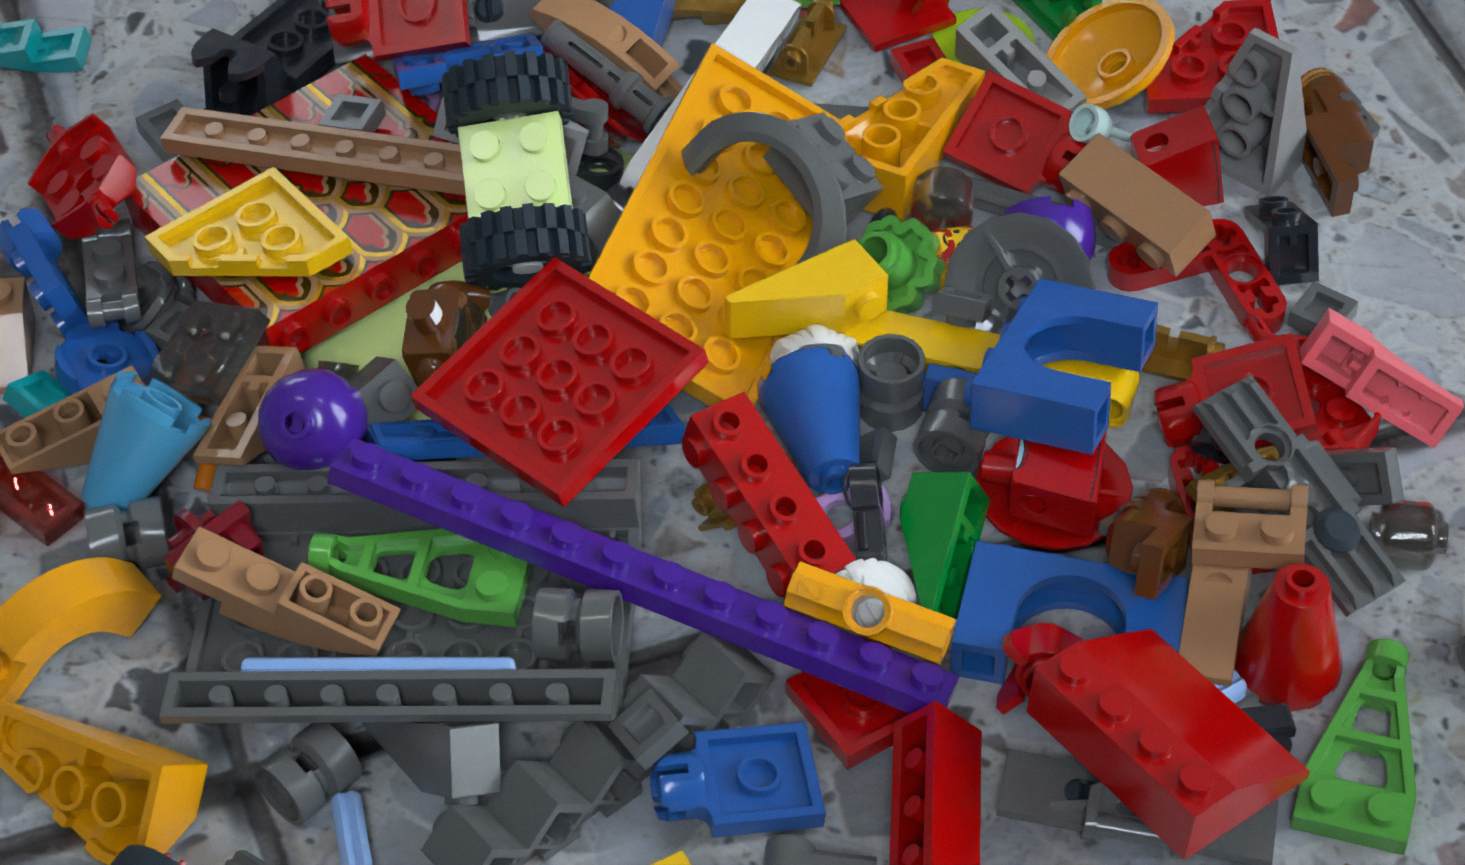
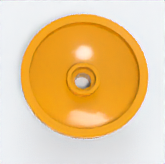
[1046,0,1175,110]

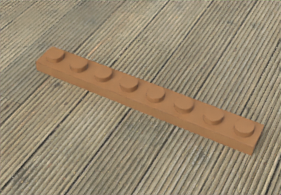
[160,107,466,196]

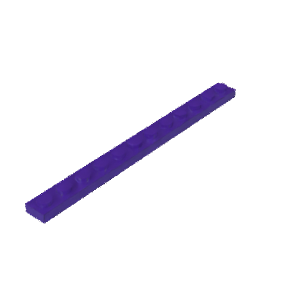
[327,438,960,714]

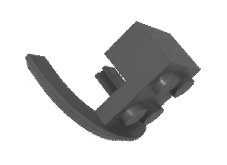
[681,111,884,265]

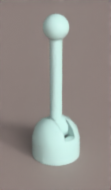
[1069,103,1133,144]

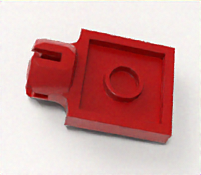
[325,0,471,61]
[943,70,1087,195]
[1153,333,1319,448]

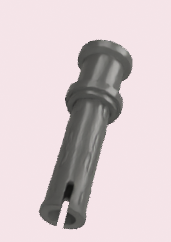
[540,20,674,135]

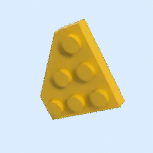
[144,167,354,277]

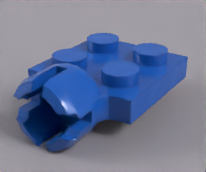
[0,207,89,337]
[650,722,826,838]

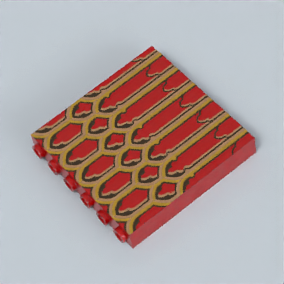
[125,54,468,354]

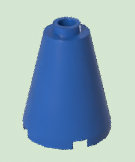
[757,347,860,495]

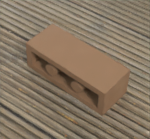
[1059,133,1216,277]

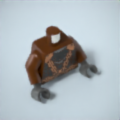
[402,280,520,387]

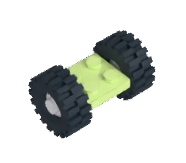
[441,51,592,291]

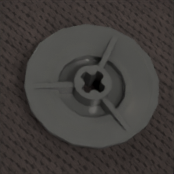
[944,212,1096,334]

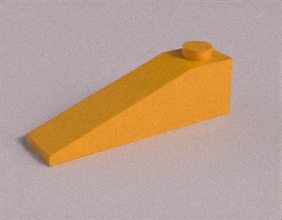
[837,58,985,221]
[0,701,208,865]

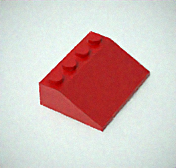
[1026,629,1310,860]

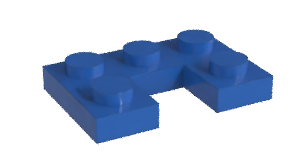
[392,32,544,95]

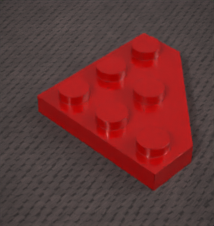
[1143,0,1279,114]

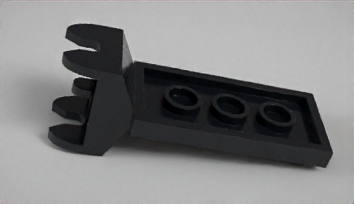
[191,0,335,116]

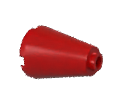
[1234,563,1343,711]

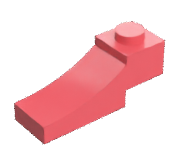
[1300,308,1464,448]

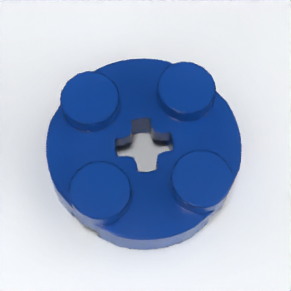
[54,321,159,394]

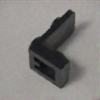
[1245,196,1319,285]

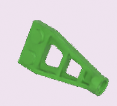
[308,528,533,627]
[1290,639,1417,855]

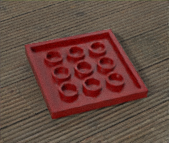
[410,257,709,507]

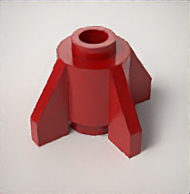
[996,622,1085,715]

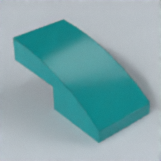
[0,18,92,73]

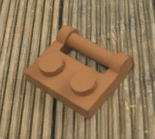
[1192,479,1309,569]

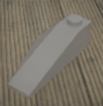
[1205,28,1307,196]

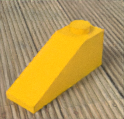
[725,239,888,339]

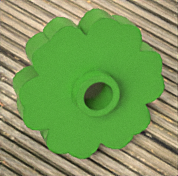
[856,215,945,314]

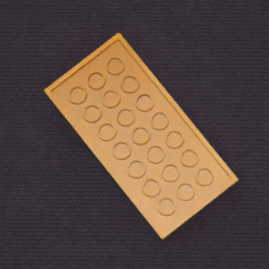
[587,42,840,406]

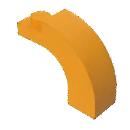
[0,557,162,703]

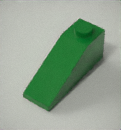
[900,472,990,639]

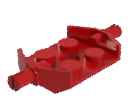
[27,113,137,240]
[1242,314,1381,450]

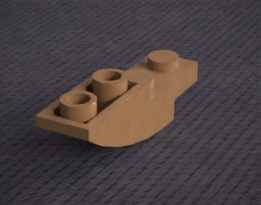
[528,0,683,100]
[172,526,401,656]

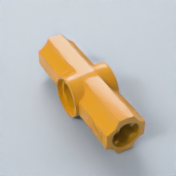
[783,561,957,665]

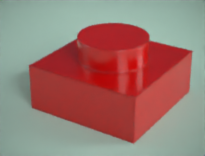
[890,37,947,83]

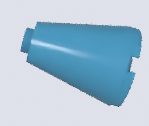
[81,371,211,511]

